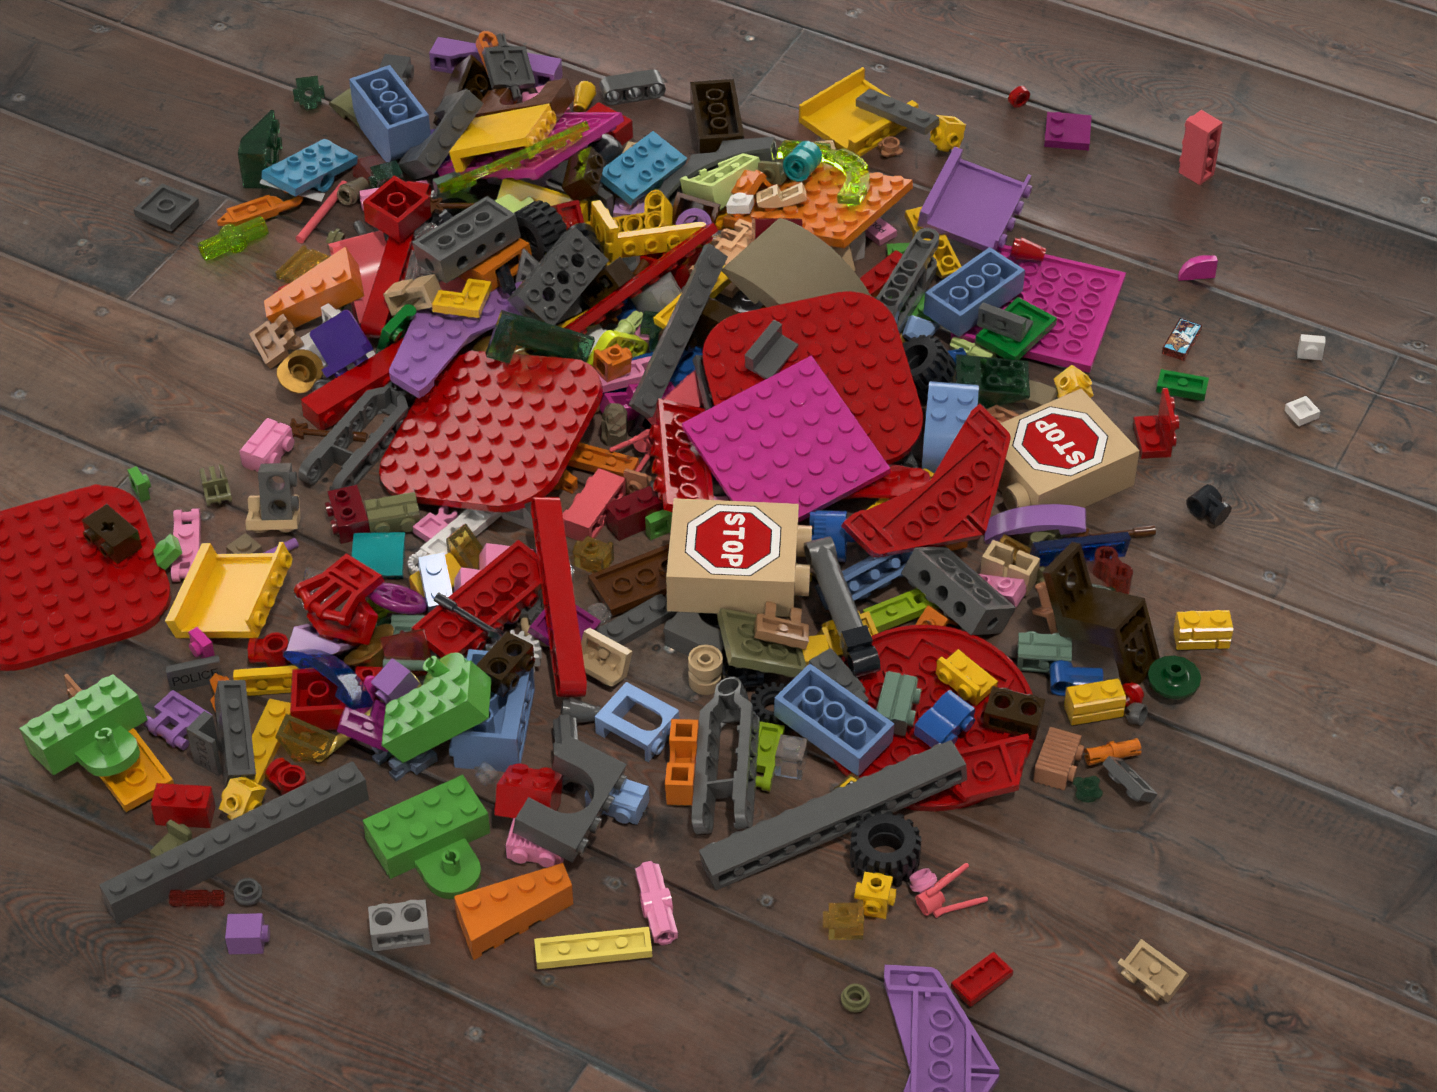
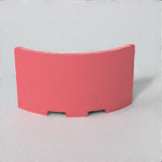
[328,230,386,324]

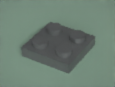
[134,183,199,232]

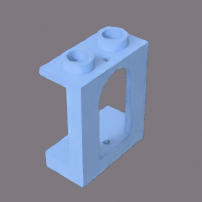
[595,682,679,762]

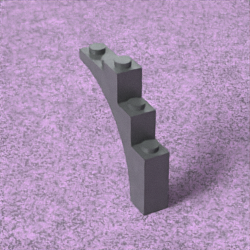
[657,137,779,207]

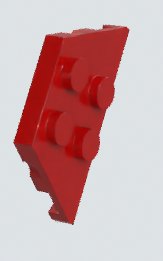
[950,733,1029,803]

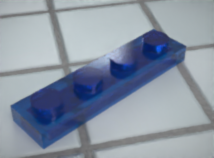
[1030,531,1131,567]

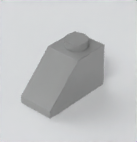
[631,272,682,316]

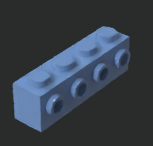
[814,551,913,610]

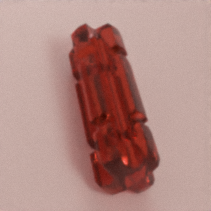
[169,890,226,906]

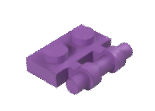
[142,690,212,750]

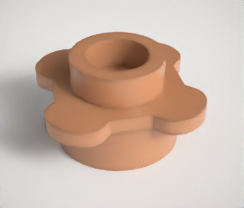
[878,136,903,157]

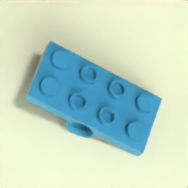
[601,131,687,205]
[262,139,358,196]

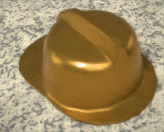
[276,349,324,394]
[344,624,394,668]

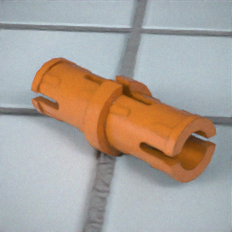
[1084,738,1141,766]

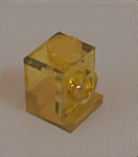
[572,536,614,573]
[823,900,864,940]

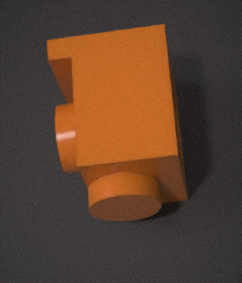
[593,343,633,383]

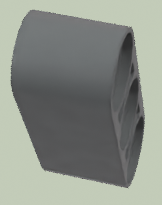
[599,69,666,105]

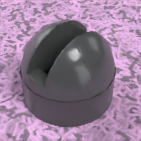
[1125,703,1148,726]

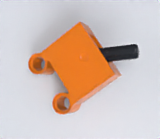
[458,238,532,296]

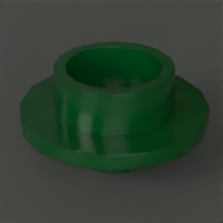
[1148,655,1201,699]

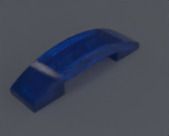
[283,649,373,709]

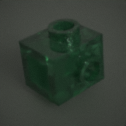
[293,75,325,110]

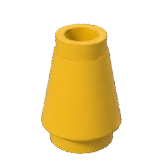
[573,81,596,112]

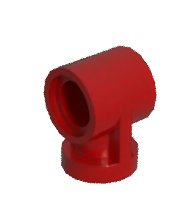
[248,632,292,667]
[265,758,307,796]

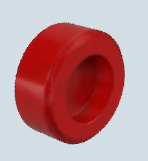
[1008,86,1030,108]

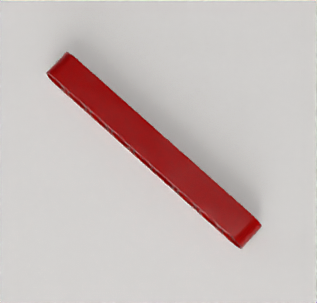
[361,181,431,339]
[531,497,587,697]

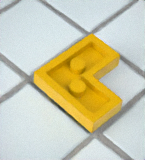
[432,278,492,318]

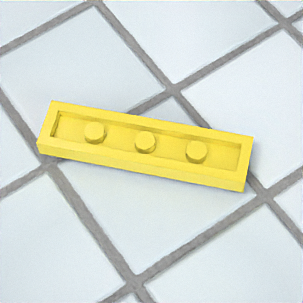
[534,927,652,969]

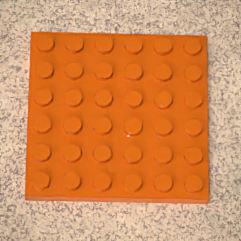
[723,163,913,249]

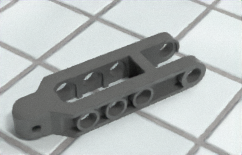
[876,228,939,334]
[298,381,415,491]
[692,677,760,835]

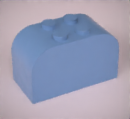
[349,65,431,163]
[922,381,979,473]

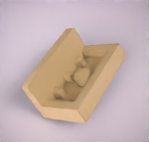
[246,495,301,533]
[581,628,633,686]
[1117,939,1189,1003]

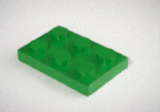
[975,297,1057,364]

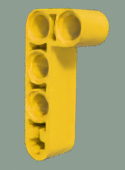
[586,190,673,233]

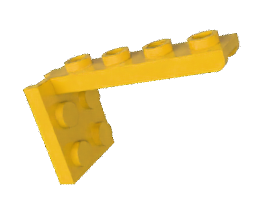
[590,200,706,267]

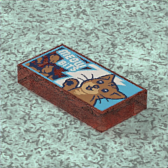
[1162,318,1202,361]

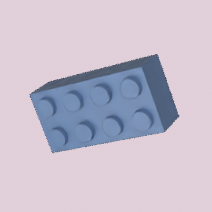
[924,247,1025,337]
[774,664,894,776]

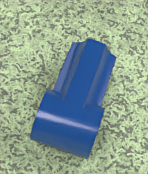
[1049,660,1103,696]

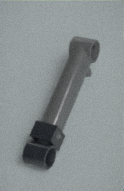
[804,536,881,677]

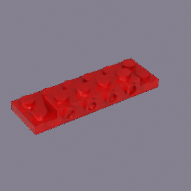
[649,398,714,512]
[411,540,541,658]

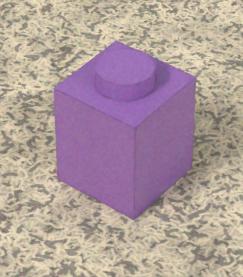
[371,658,420,704]
[225,913,270,954]

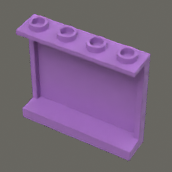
[917,146,1032,251]

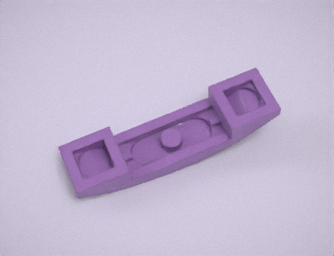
[984,504,1086,544]

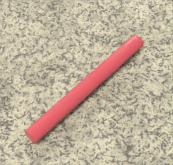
[296,181,347,244]

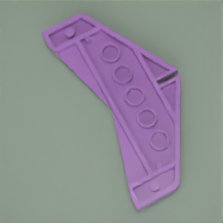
[389,282,545,398]
[884,965,1000,1092]

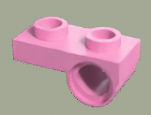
[978,574,1026,610]

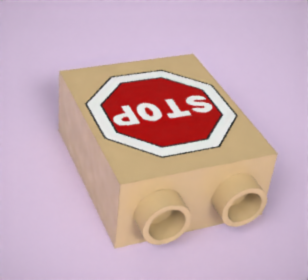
[998,389,1139,510]
[666,498,812,617]

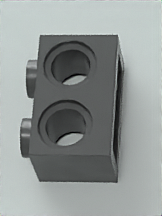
[258,463,299,520]

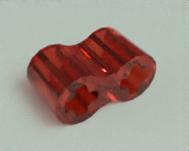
[1092,546,1133,594]

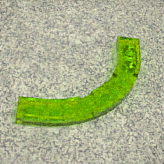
[437,121,590,194]
[777,140,871,206]

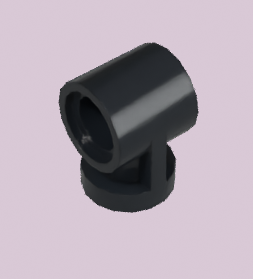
[1186,484,1232,526]
[722,661,765,692]

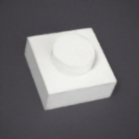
[726,193,755,214]
[1297,334,1325,360]
[1285,396,1320,426]

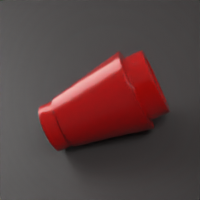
[1010,237,1046,262]

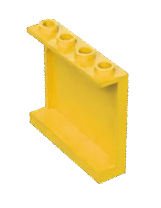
[799,67,919,160]
[449,104,557,173]
[165,542,293,638]

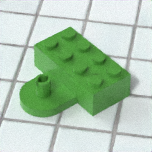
[382,653,491,763]
[19,674,148,777]
[363,775,490,899]

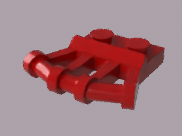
[294,553,384,626]

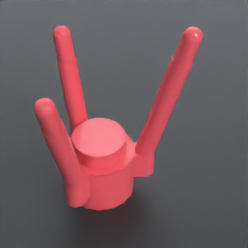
[609,429,654,472]
[915,863,988,918]

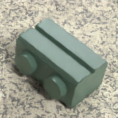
[1016,631,1072,673]
[876,671,922,736]

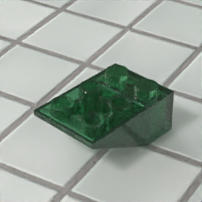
[238,110,282,189]
[952,354,1030,409]

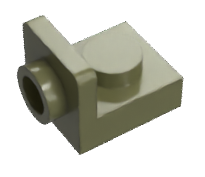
[758,161,788,185]
[150,820,192,859]

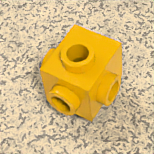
[930,115,966,152]
[1054,365,1094,398]
[219,777,266,820]
[854,872,897,919]

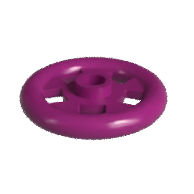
[368,583,428,615]

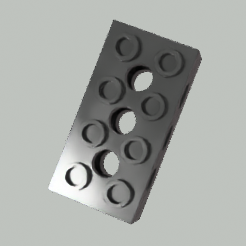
[412,196,521,283]
[507,227,609,333]
[901,546,1016,636]

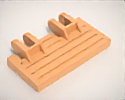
[688,219,752,298]

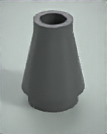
[561,697,600,723]

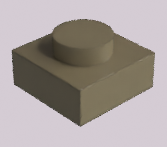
[226,533,263,554]

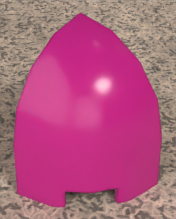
[1178,255,1218,281]

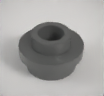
[234,878,263,906]

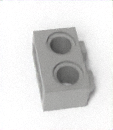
[368,899,431,951]

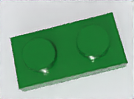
[1156,369,1209,401]

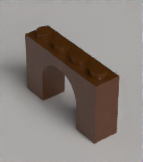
[472,78,574,123]

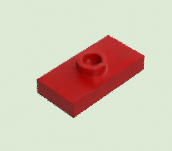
[950,951,1014,1007]

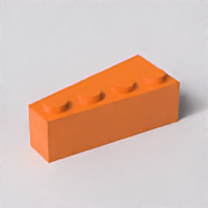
[264,247,365,328]
[454,863,573,960]

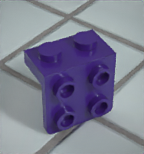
[310,310,374,378]

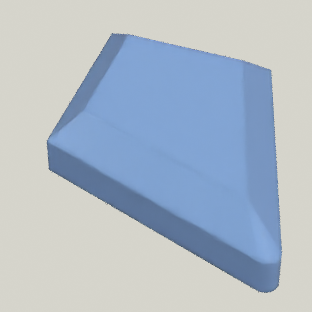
[902,315,940,341]

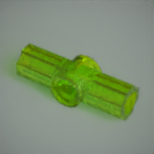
[197,216,269,261]

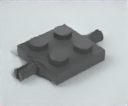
[482,33,536,101]

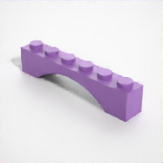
[429,37,563,88]

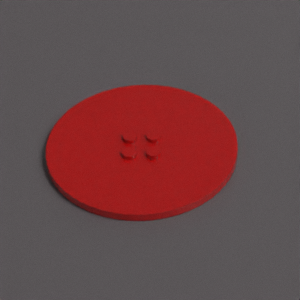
[831,624,1034,812]

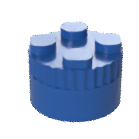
[810,510,856,563]

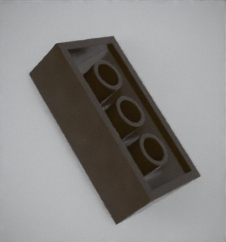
[433,55,494,126]

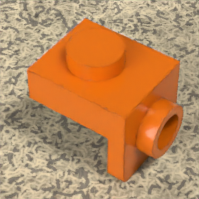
[731,170,772,195]

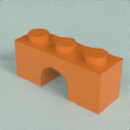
[665,719,699,805]

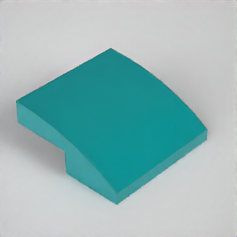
[352,532,406,579]

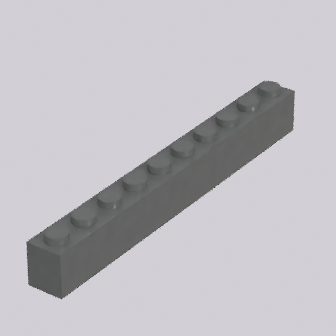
[699,740,967,891]
[99,761,369,924]

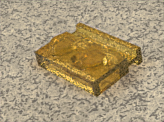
[275,245,331,284]

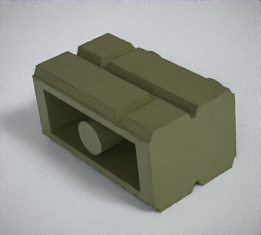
[365,492,420,533]

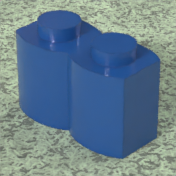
[914,690,975,748]

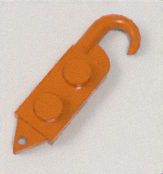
[217,190,304,229]

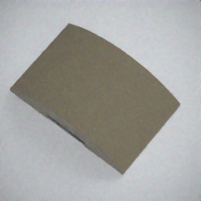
[721,218,871,307]

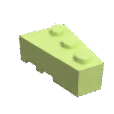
[680,153,760,211]

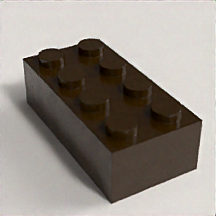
[690,79,744,154]

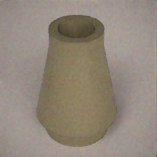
[337,177,369,205]

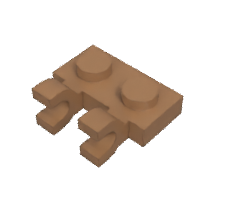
[249,314,304,369]
[754,601,809,649]

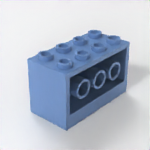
[449,649,535,772]

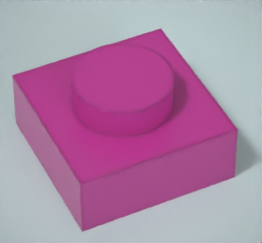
[188,627,215,659]

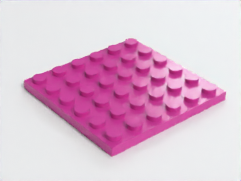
[437,112,624,180]
[951,245,1126,373]
[682,356,890,522]

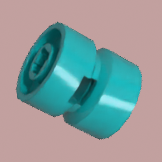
[783,141,823,182]

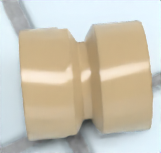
[688,645,723,695]

